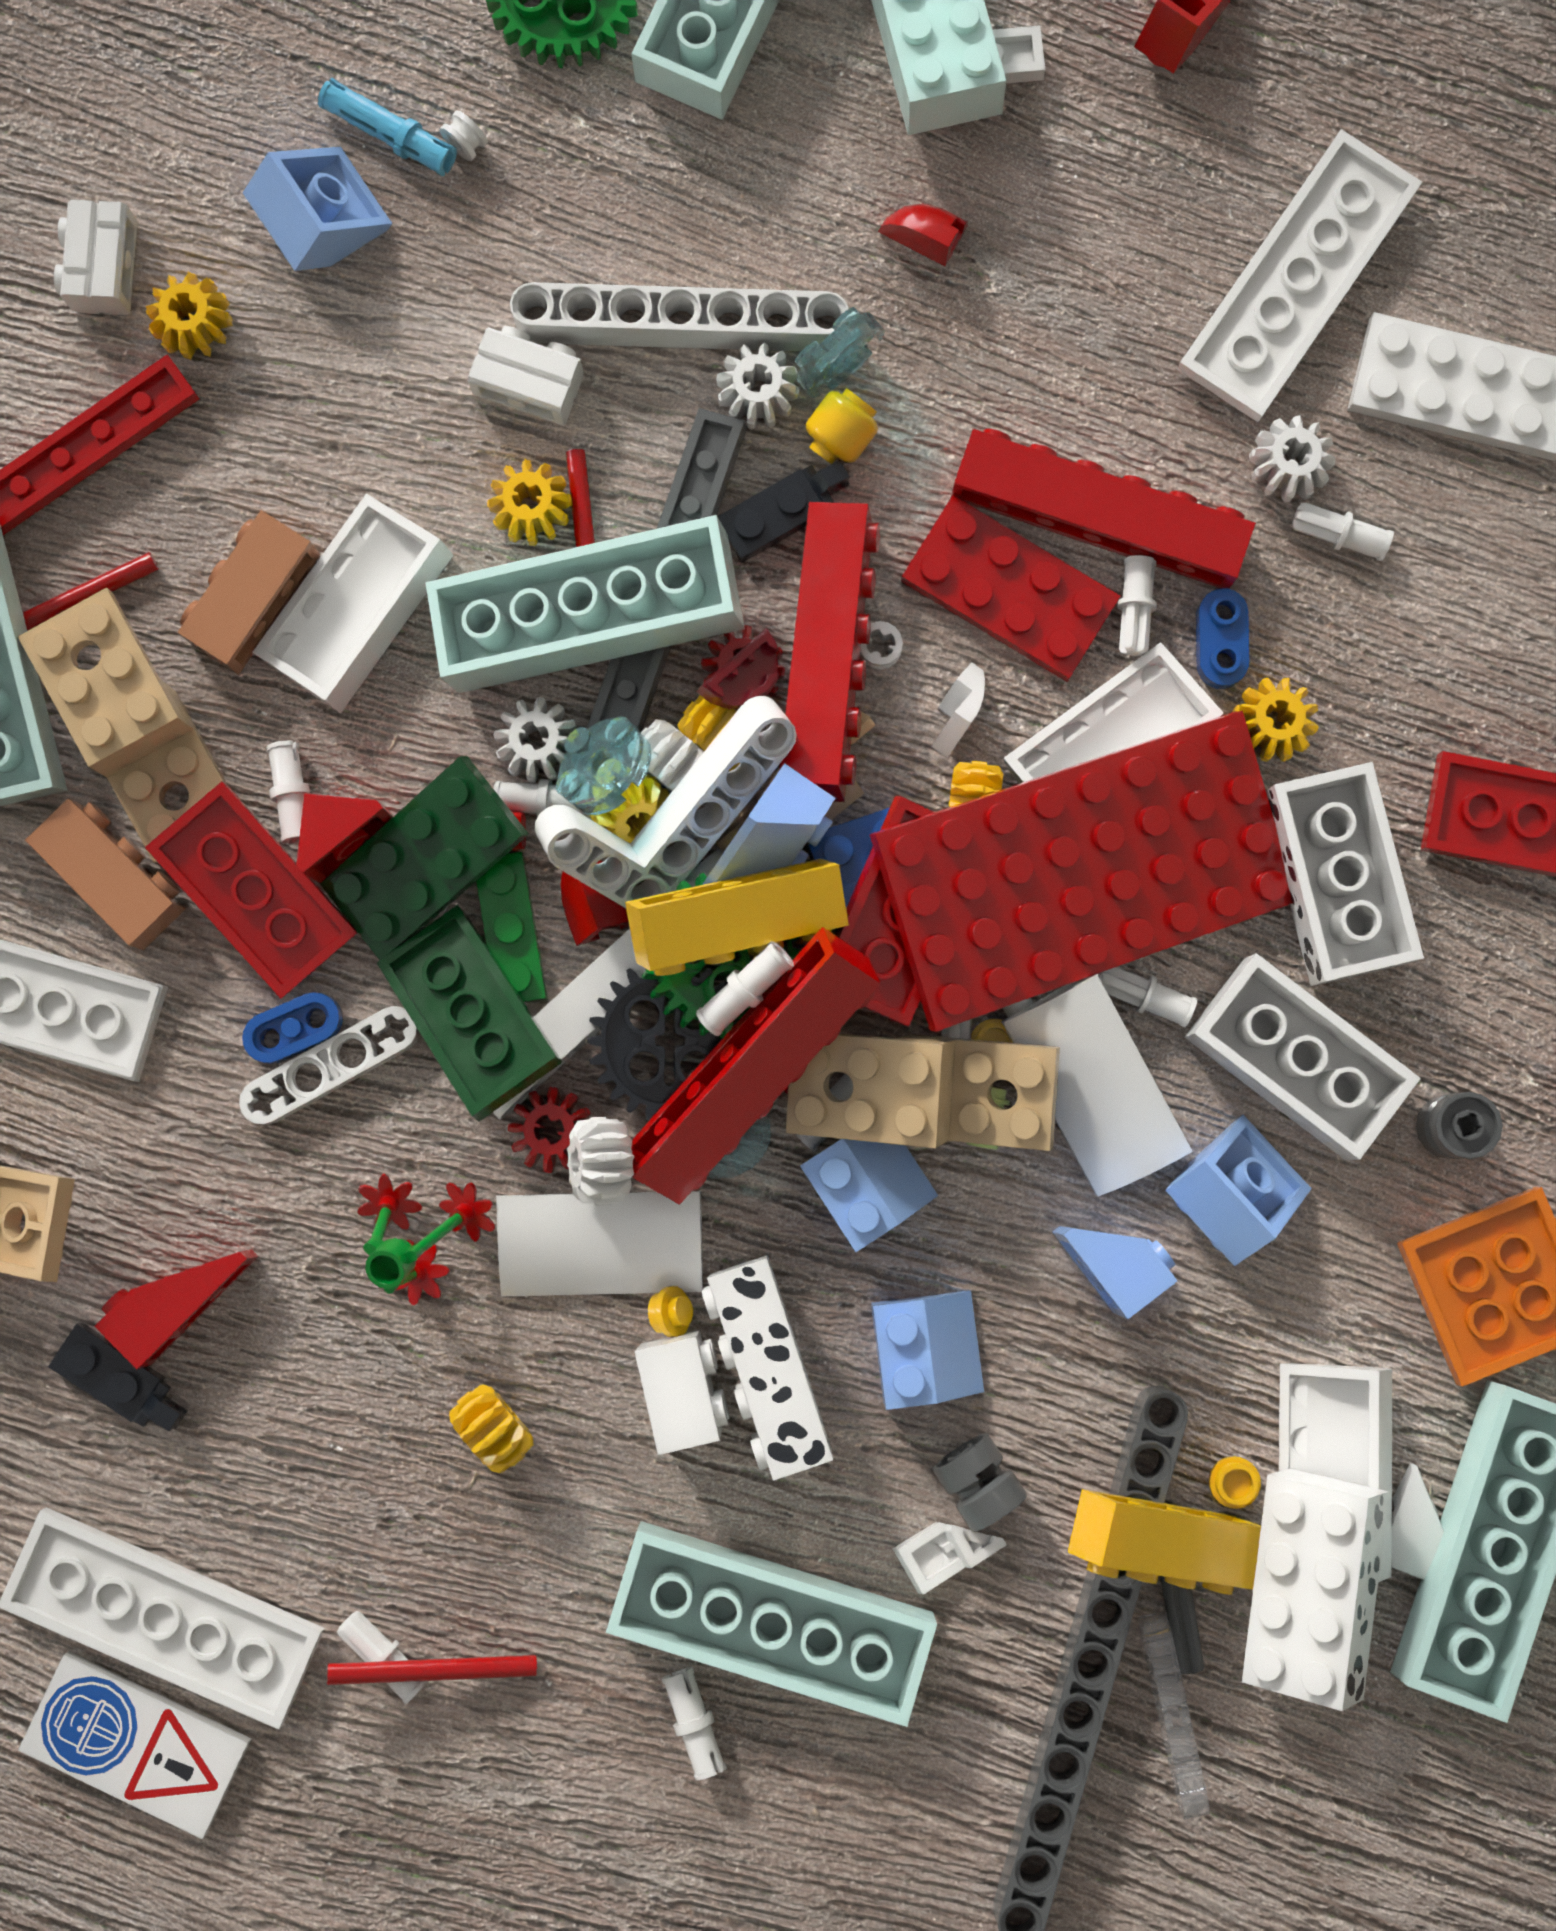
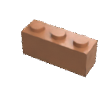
[177,510,320,675]
[25,798,186,951]

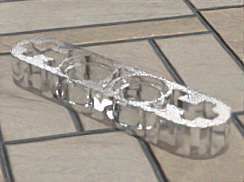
[1138,1612,1210,1820]

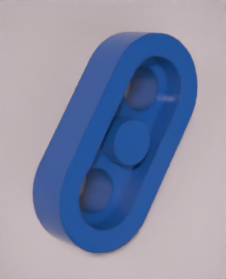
[1196,588,1249,689]
[242,992,343,1064]

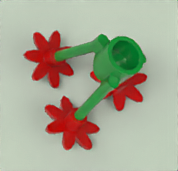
[357,1174,495,1305]

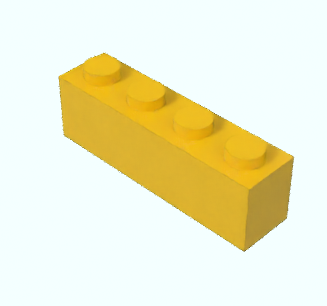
[625,859,848,976]
[1068,1489,1261,1595]

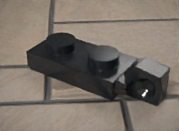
[717,460,850,563]
[48,1323,188,1431]

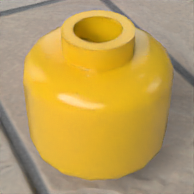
[806,388,878,464]

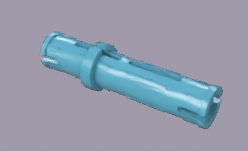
[318,78,457,176]

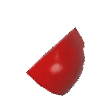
[878,203,968,267]
[561,860,629,946]

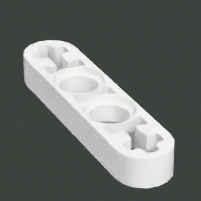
[239,1006,420,1125]

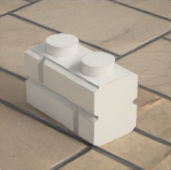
[54,200,138,315]
[468,326,584,426]

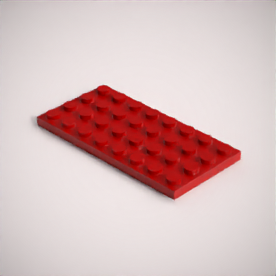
[869,710,1292,1032]

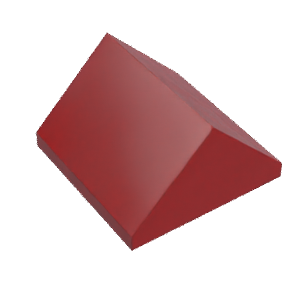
[296,793,394,883]

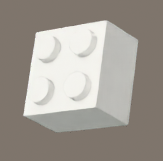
[634,1329,730,1455]

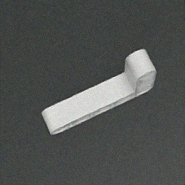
[535,696,797,908]

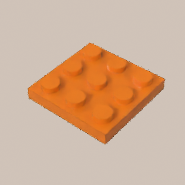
[1397,1187,1556,1387]

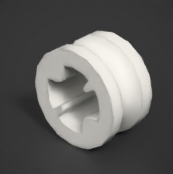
[439,110,488,161]
[860,621,903,670]

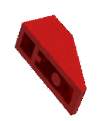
[1134,0,1231,74]
[94,1250,259,1370]

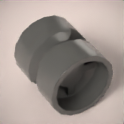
[1416,1092,1503,1159]
[932,1433,1027,1532]

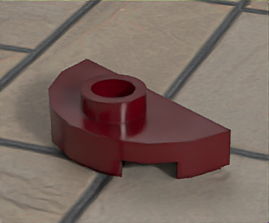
[695,627,779,710]

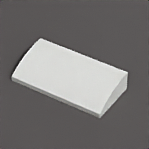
[253,494,453,714]
[1003,642,1224,784]
[1001,974,1193,1196]
[496,1191,703,1297]
[1279,1363,1392,1582]

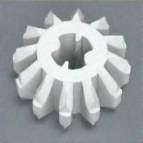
[716,342,799,430]
[1249,415,1336,503]
[494,697,579,783]
[630,719,704,792]
[567,1117,635,1206]

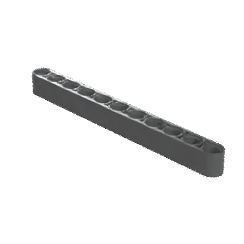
[993,1386,1188,1931]

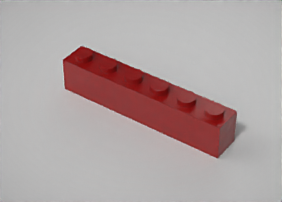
[950,428,1256,589]
[779,502,880,802]
[631,927,881,1205]

